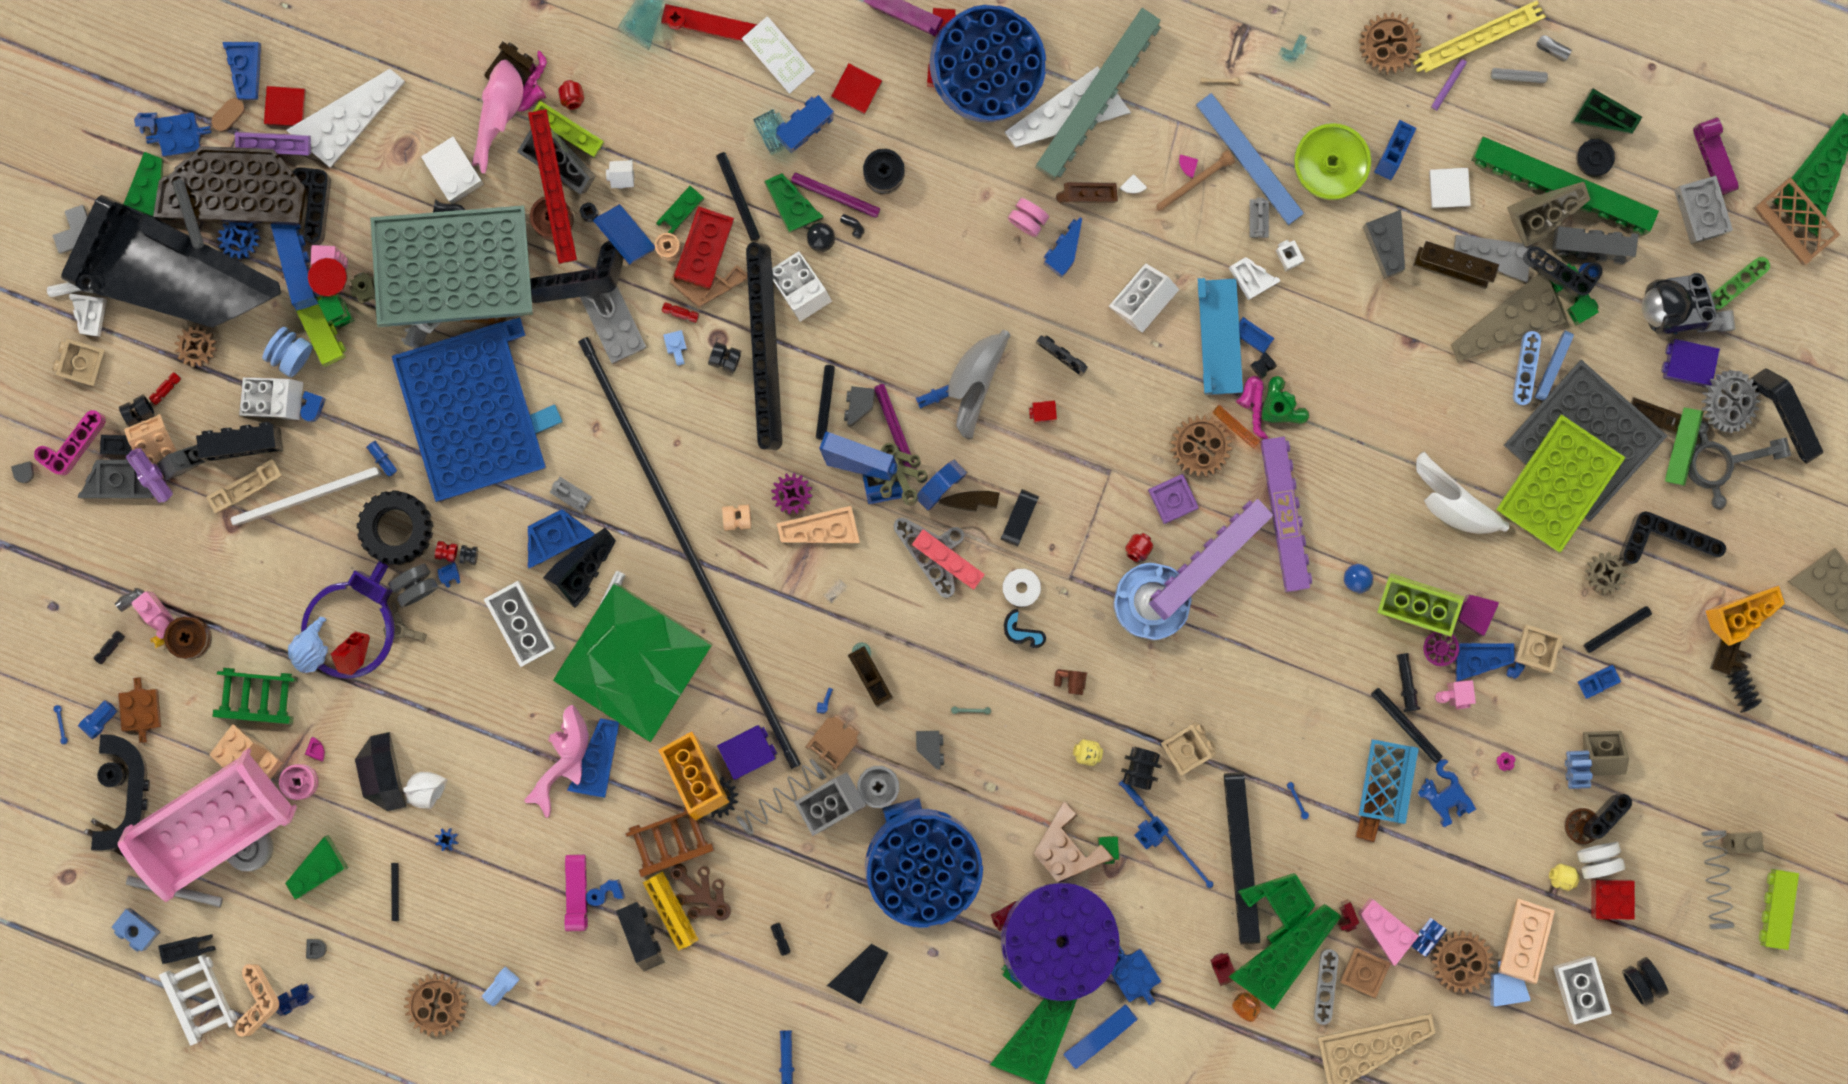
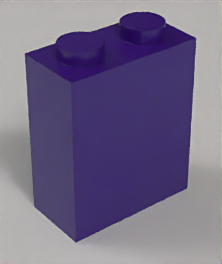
[1661,339,1720,388]
[717,725,778,780]

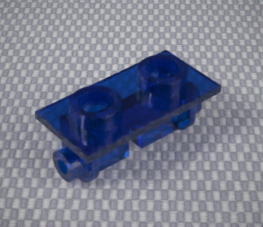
[276,983,315,1016]

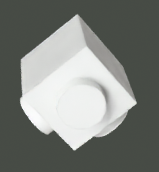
[606,160,634,189]

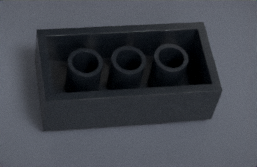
[196,422,283,462]

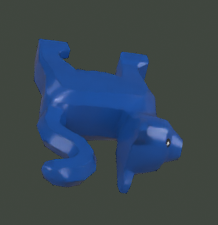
[1418,759,1476,828]

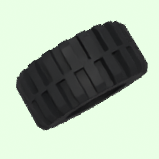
[356,490,434,565]

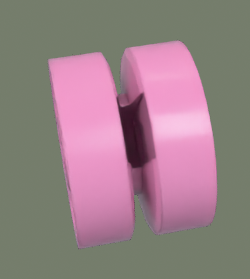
[1007,198,1049,237]
[279,764,319,800]

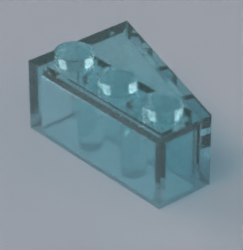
[617,0,663,50]

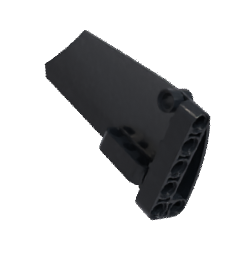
[61,195,281,328]

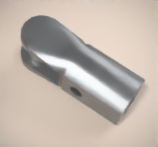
[1536,35,1572,62]

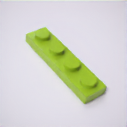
[533,101,605,158]

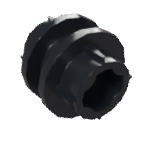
[1121,746,1162,790]

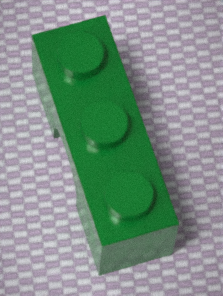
[1550,263,1599,326]
[317,295,355,329]

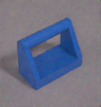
[862,474,903,505]

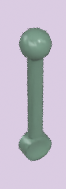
[951,706,991,715]

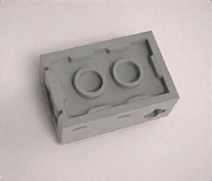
[1674,176,1733,244]

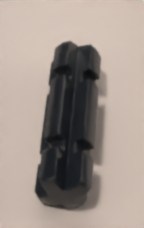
[93,631,125,664]

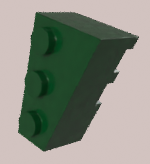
[1570,88,1642,135]

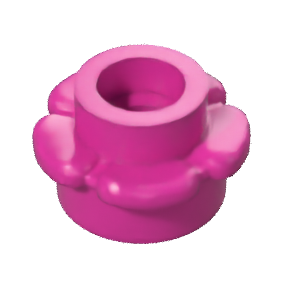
[1496,752,1515,771]

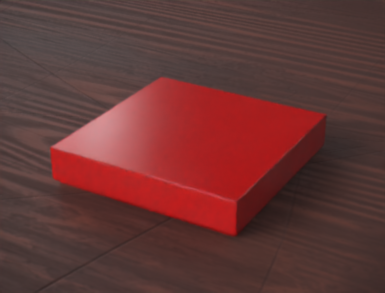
[831,63,882,115]
[264,86,306,127]

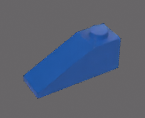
[1374,120,1416,181]

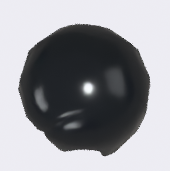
[807,222,835,252]

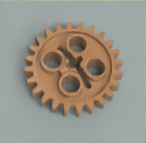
[1359,12,1421,75]
[1170,415,1232,477]
[1430,930,1495,994]
[404,973,468,1037]

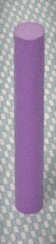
[1431,59,1467,111]

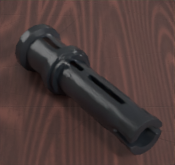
[1396,653,1421,712]

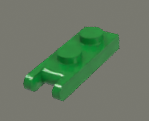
[656,186,704,234]

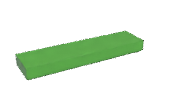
[1665,407,1704,486]

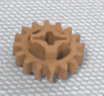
[174,326,218,368]

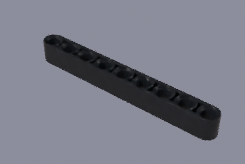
[1224,772,1260,945]

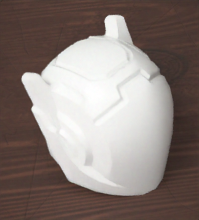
[403,772,447,809]

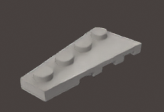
[1453,235,1532,283]

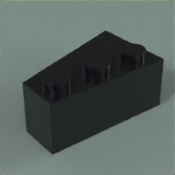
[616,902,665,971]

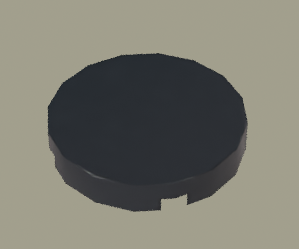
[1576,138,1615,177]

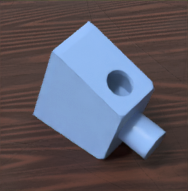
[1490,961,1531,1007]

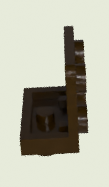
[484,41,536,86]

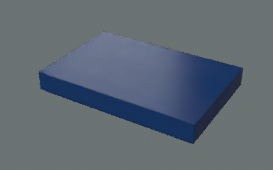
[593,204,655,265]

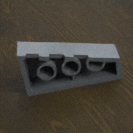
[517,128,596,194]
[1552,226,1639,265]

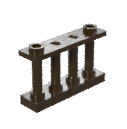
[1413,241,1500,289]

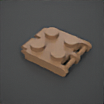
[805,714,860,771]

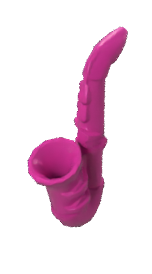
[517,51,547,112]
[1236,376,1268,439]

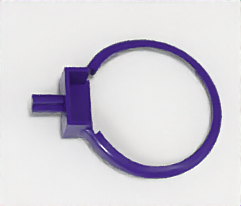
[301,561,395,679]

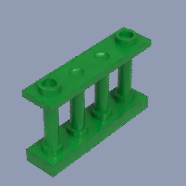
[212,668,298,724]

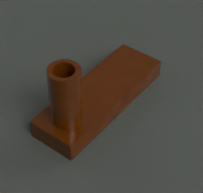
[1056,182,1118,203]

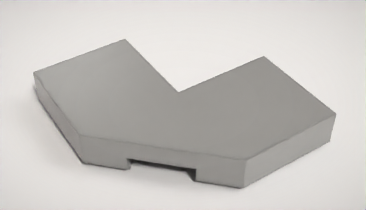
[53,205,88,254]

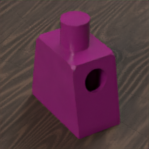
[1457,594,1499,636]

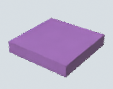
[1148,474,1199,524]

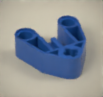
[917,459,968,511]

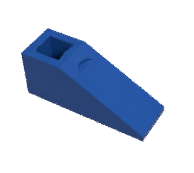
[1043,217,1082,278]

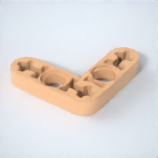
[235,964,279,1036]

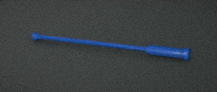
[1118,780,1214,888]

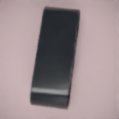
[1000,489,1039,547]
[1583,794,1632,839]

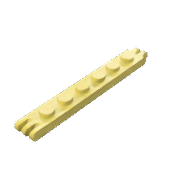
[1413,0,1546,73]

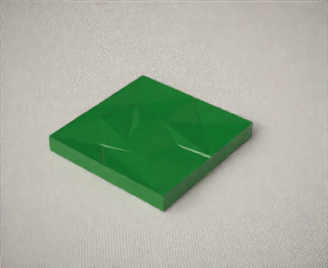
[553,582,713,743]

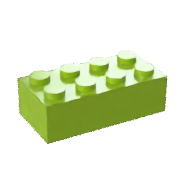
[1377,573,1464,637]

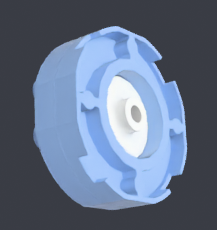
[1113,563,1192,640]

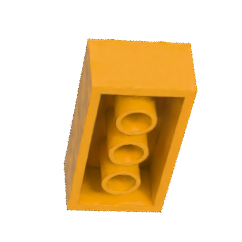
[658,731,729,821]

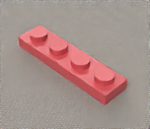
[912,529,985,590]

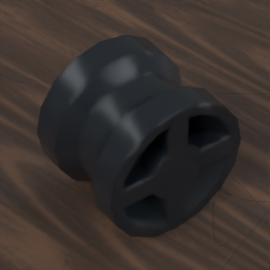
[460,545,478,565]

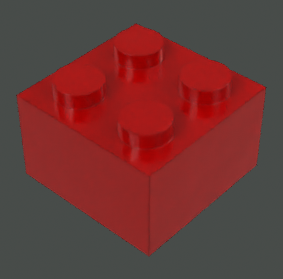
[1591,879,1635,920]

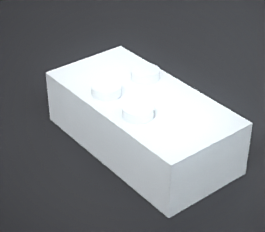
[484,580,556,667]

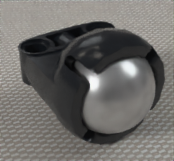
[1642,273,1717,335]

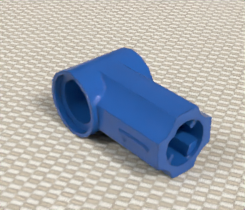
[78,700,118,740]

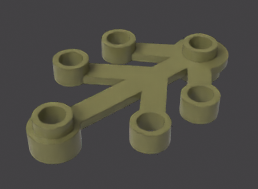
[874,443,928,506]

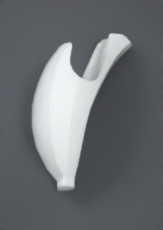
[1416,452,1509,534]

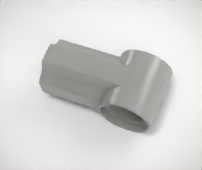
[1697,310,1736,333]

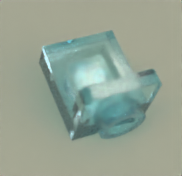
[1278,34,1308,62]

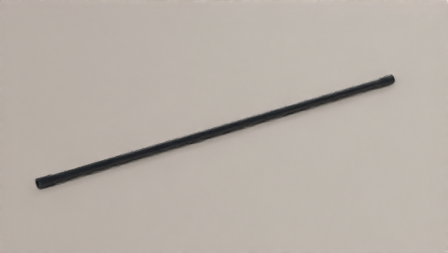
[578,337,801,769]

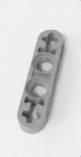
[1314,949,1338,1025]

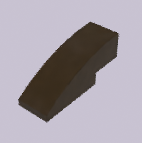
[939,491,1000,512]
[848,646,893,707]

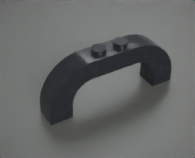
[91,734,150,852]

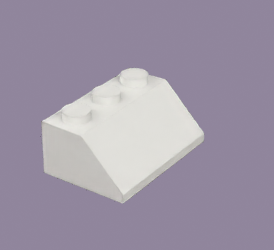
[1109,263,1179,333]

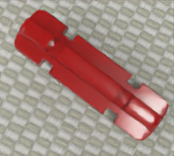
[662,302,699,323]
[149,372,181,405]

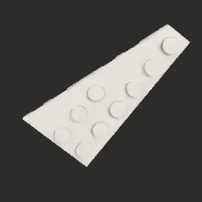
[1005,66,1131,148]
[286,69,405,168]

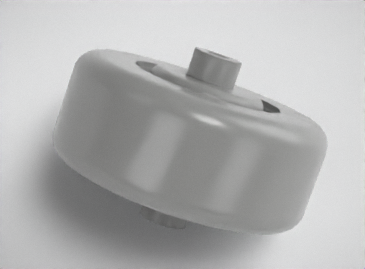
[227,833,273,872]

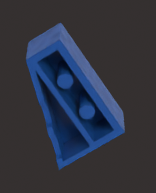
[776,95,834,153]

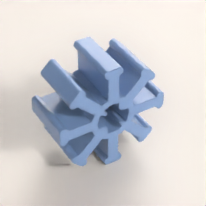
[1565,751,1592,789]

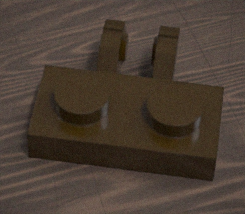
[1710,638,1752,675]

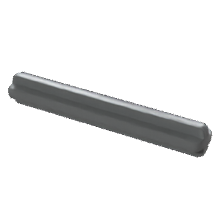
[173,179,204,249]

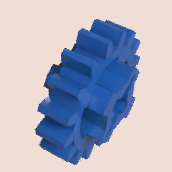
[217,222,261,260]

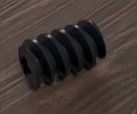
[1725,670,1762,713]

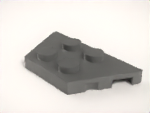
[78,460,154,499]

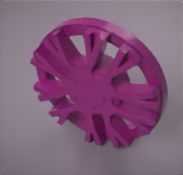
[1423,631,1460,666]

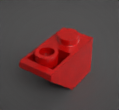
[331,631,370,675]

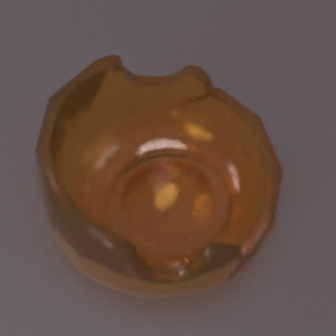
[1232,992,1261,1022]

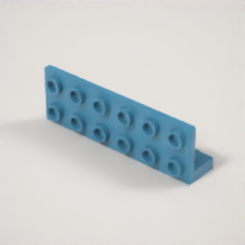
[1197,278,1243,395]

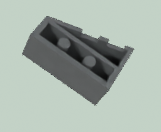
[1363,210,1405,279]

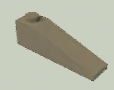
[1507,182,1590,247]

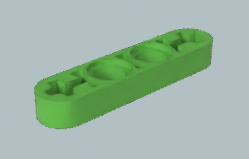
[1711,257,1770,310]

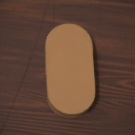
[211,98,245,132]

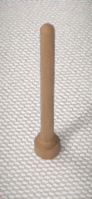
[1156,150,1236,211]

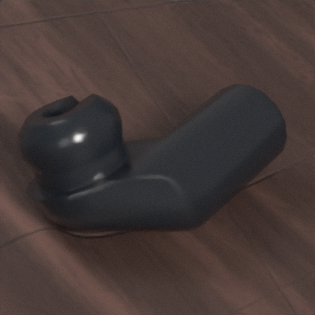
[840,214,865,239]

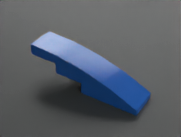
[1063,1004,1138,1070]

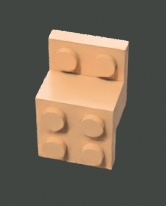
[210,724,283,779]

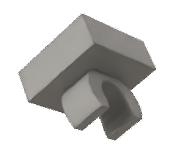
[401,326,427,349]

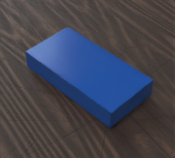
[1239,317,1274,354]

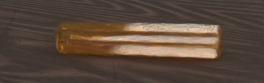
[1213,405,1260,449]

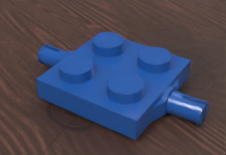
[146,112,212,157]
[1111,946,1162,1005]

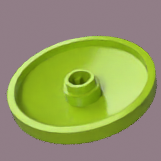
[1294,123,1371,200]

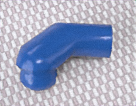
[1506,662,1525,679]

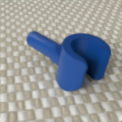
[817,688,833,714]

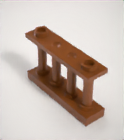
[625,807,715,877]

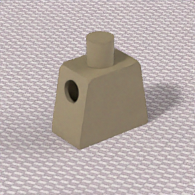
[1723,831,1764,854]

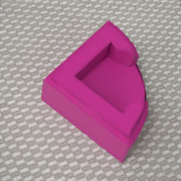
[1179,154,1198,179]
[305,736,325,761]

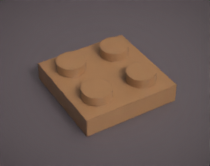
[1340,947,1391,999]

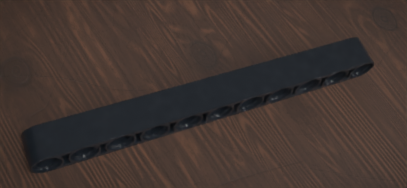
[746,242,783,450]

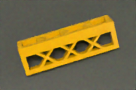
[642,872,699,951]

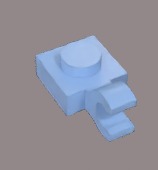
[663,330,687,366]

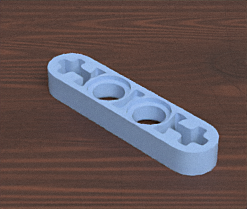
[1513,331,1541,405]

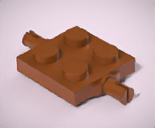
[118,677,161,743]

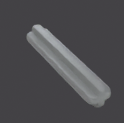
[1491,68,1548,83]

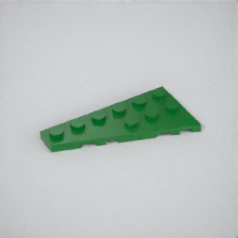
[1772,113,1848,237]

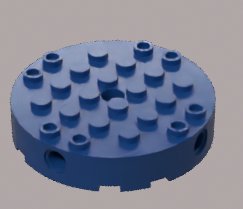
[930,5,1046,122]
[865,809,983,928]

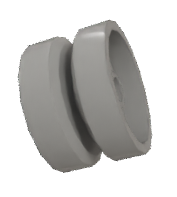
[857,766,899,808]

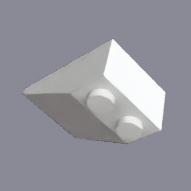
[421,137,484,204]

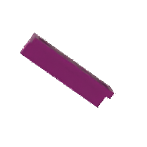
[864,0,943,37]

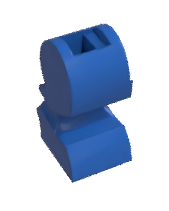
[586,879,625,906]

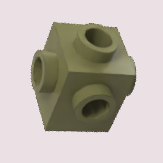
[349,272,375,304]

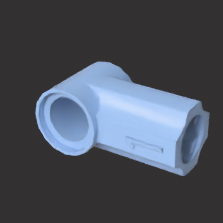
[481,966,520,1007]

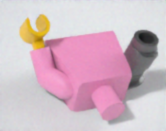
[114,588,174,649]

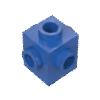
[1134,816,1169,850]

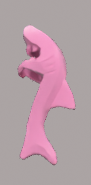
[472,59,523,173]
[524,705,589,818]

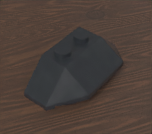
[355,732,407,811]

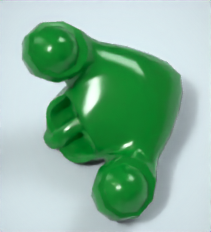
[1262,376,1310,424]

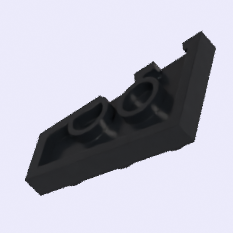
[1036,335,1088,377]
[827,943,888,1004]

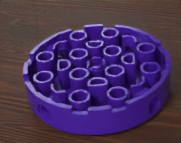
[1001,883,1120,1001]

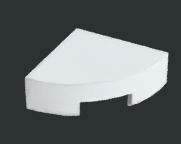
[1120,174,1147,194]

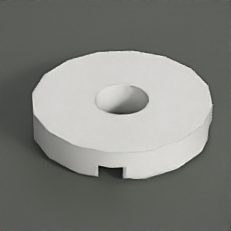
[1003,569,1041,607]

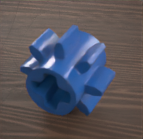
[435,828,459,851]

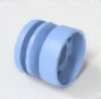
[262,326,313,378]

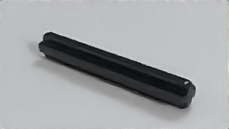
[816,365,835,440]
[1583,606,1652,653]

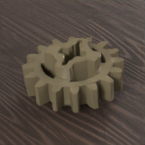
[1585,552,1628,594]

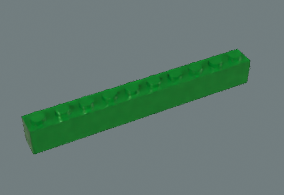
[1471,136,1659,235]

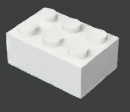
[1553,956,1612,1025]

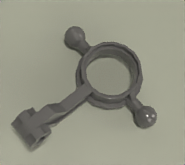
[1688,420,1791,510]

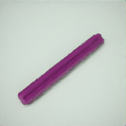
[791,172,880,218]
[874,384,917,470]

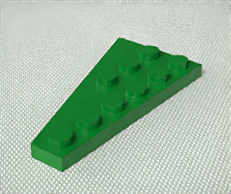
[1228,904,1341,1010]
[989,999,1077,1084]

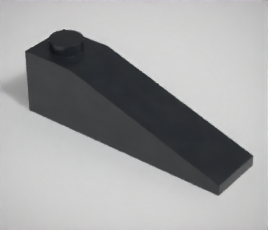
[543,528,616,608]

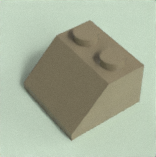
[1583,731,1629,776]

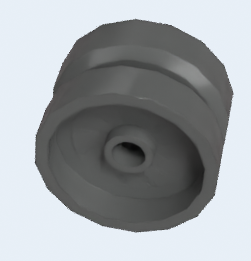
[388,563,439,608]

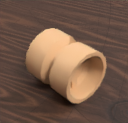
[655,233,681,261]
[722,504,752,531]

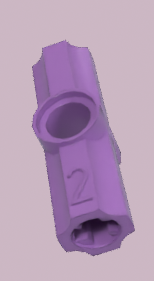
[126,448,173,503]

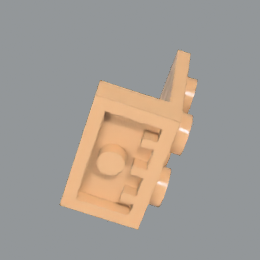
[124,414,177,464]

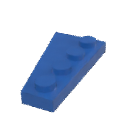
[567,718,620,798]

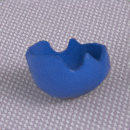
[1344,564,1374,594]

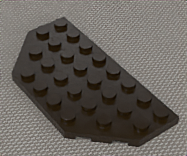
[153,146,307,225]

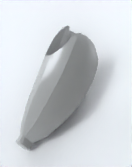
[948,330,1011,439]

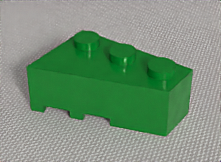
[285,835,349,900]

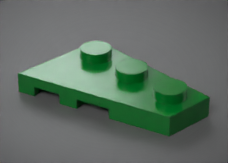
[123,152,164,216]

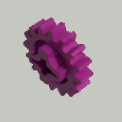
[771,473,813,515]

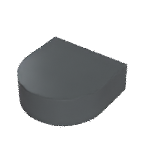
[11,461,34,483]
[306,939,327,959]

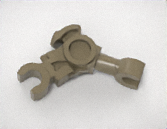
[383,602,427,641]

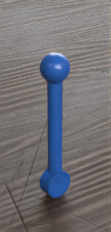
[53,705,68,745]
[1287,782,1309,819]

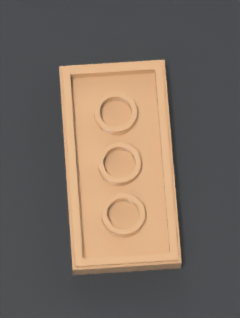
[1498,899,1555,984]

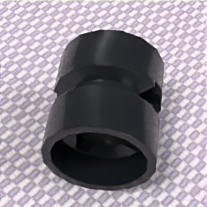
[708,342,742,374]
[119,394,155,427]
[97,762,128,787]

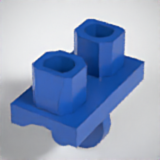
[1411,918,1447,957]

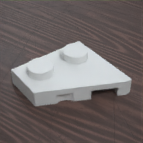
[1229,257,1280,300]
[69,294,107,337]

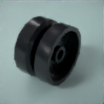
[863,148,905,194]
[1622,957,1669,1007]

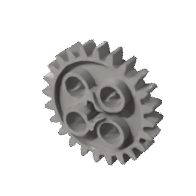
[1701,370,1760,433]

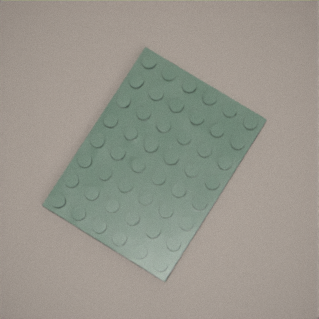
[370,205,533,327]

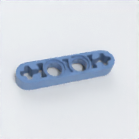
[1535,330,1574,401]

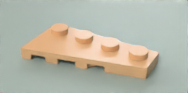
[777,506,860,543]

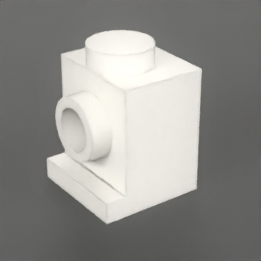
[1276,240,1305,272]

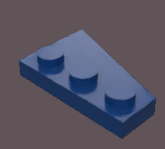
[222,42,261,100]
[1455,643,1514,682]

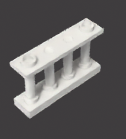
[159,954,237,1046]

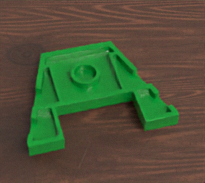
[1238,873,1315,944]

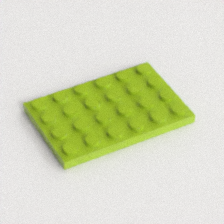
[1495,414,1626,553]

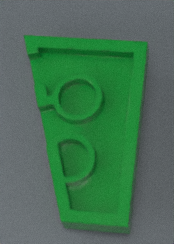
[764,173,824,233]

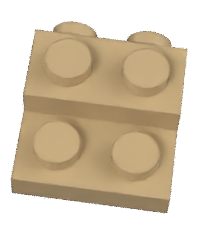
[52,338,104,386]
[1514,624,1563,674]
[1161,721,1216,776]

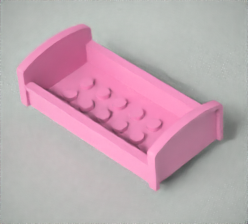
[118,748,297,902]

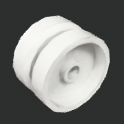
[1577,842,1626,879]

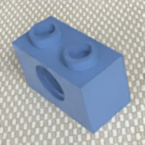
[111,908,160,951]

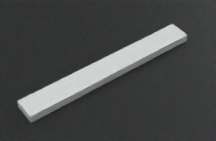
[230,467,381,526]

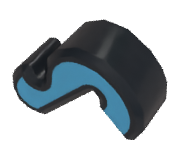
[1003,609,1046,648]

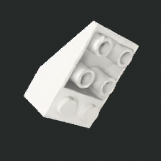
[772,251,832,322]
[239,377,303,420]

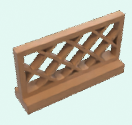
[1753,177,1840,265]

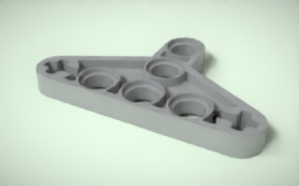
[894,518,964,598]

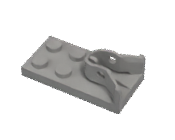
[580,286,647,364]

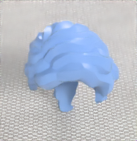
[288,617,328,673]

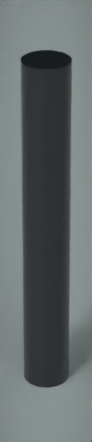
[391,863,399,921]

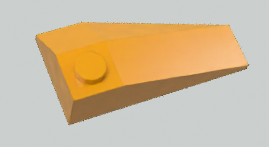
[1705,585,1785,646]

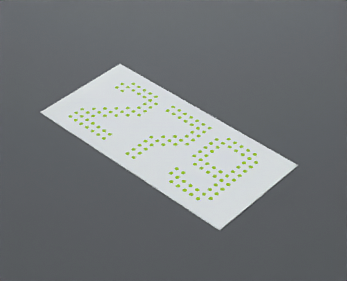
[742,16,815,94]

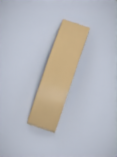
[206,459,282,514]

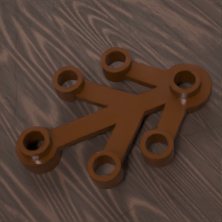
[670,864,731,921]

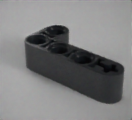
[293,167,331,245]
[1523,246,1603,298]

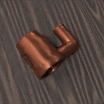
[1054,669,1087,695]

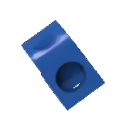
[300,391,326,422]

